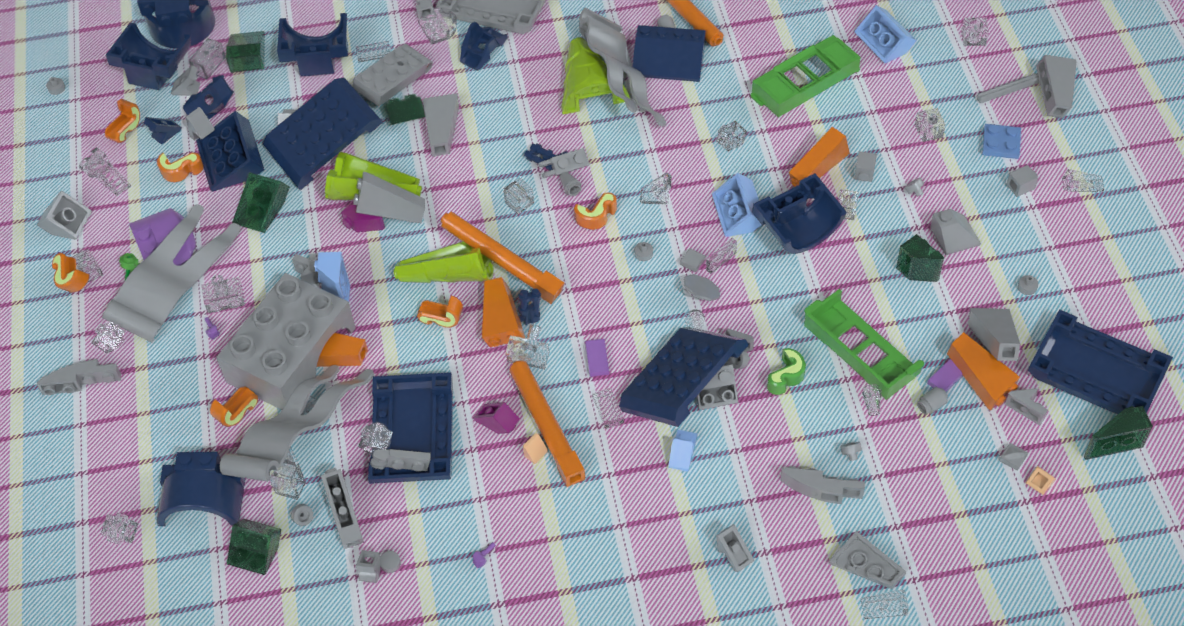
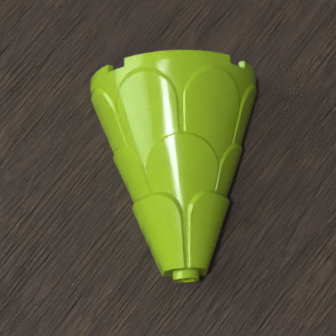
[561,37,630,115]
[325,152,422,200]
[393,234,494,283]

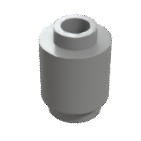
[917,387,948,415]

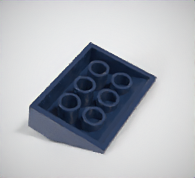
[632,25,706,82]
[196,111,265,192]

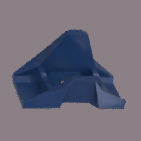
[460,21,508,71]
[183,75,234,119]

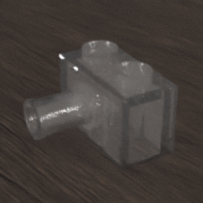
[202,275,245,313]
[506,324,550,370]

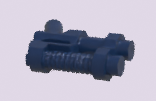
[524,143,568,171]
[518,289,541,325]

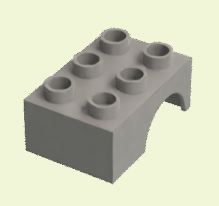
[216,273,356,410]

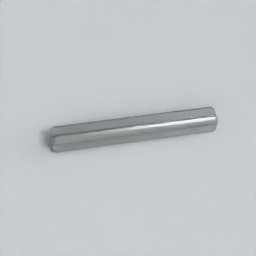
[977,73,1040,103]

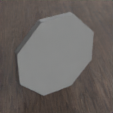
[684,274,720,301]

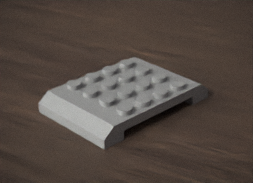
[436,0,546,34]

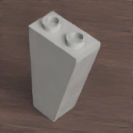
[1036,55,1077,118]
[423,93,459,157]
[353,172,425,223]
[968,308,1020,361]
[321,468,364,549]

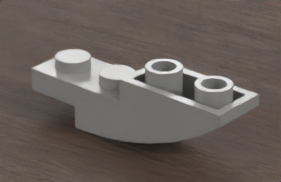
[37,359,121,395]
[780,466,865,504]

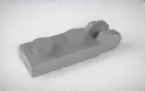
[538,148,590,178]
[370,449,430,471]

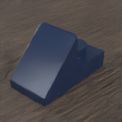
[143,117,182,144]

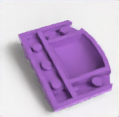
[129,208,196,266]

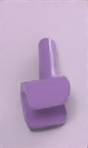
[205,317,220,340]
[473,542,496,568]

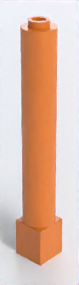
[666,0,724,46]
[440,211,565,304]
[509,361,585,487]

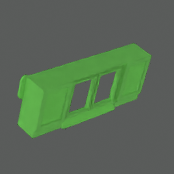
[750,35,861,118]
[804,289,924,400]

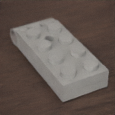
[352,43,433,106]

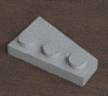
[829,531,906,589]

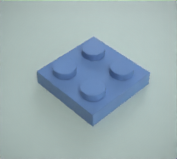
[982,124,1021,159]

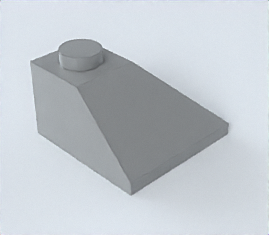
[37,190,92,240]
[930,209,981,255]

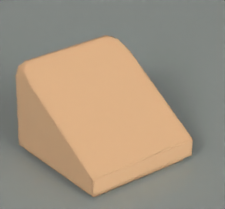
[523,433,548,464]
[1026,466,1056,495]

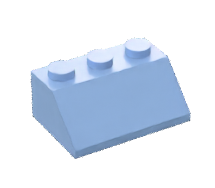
[854,5,917,63]
[712,173,761,237]
[315,252,351,302]

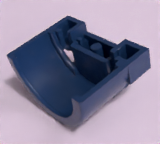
[137,0,215,49]
[277,13,348,77]
[106,23,191,90]
[752,173,847,254]
[156,452,246,526]

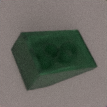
[226,31,265,73]
[232,172,290,233]
[1084,406,1153,460]

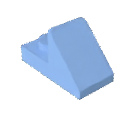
[669,430,697,472]

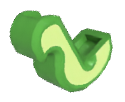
[767,348,806,395]

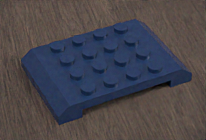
[263,77,383,191]
[1028,309,1173,421]
[619,327,749,427]
[368,372,453,484]

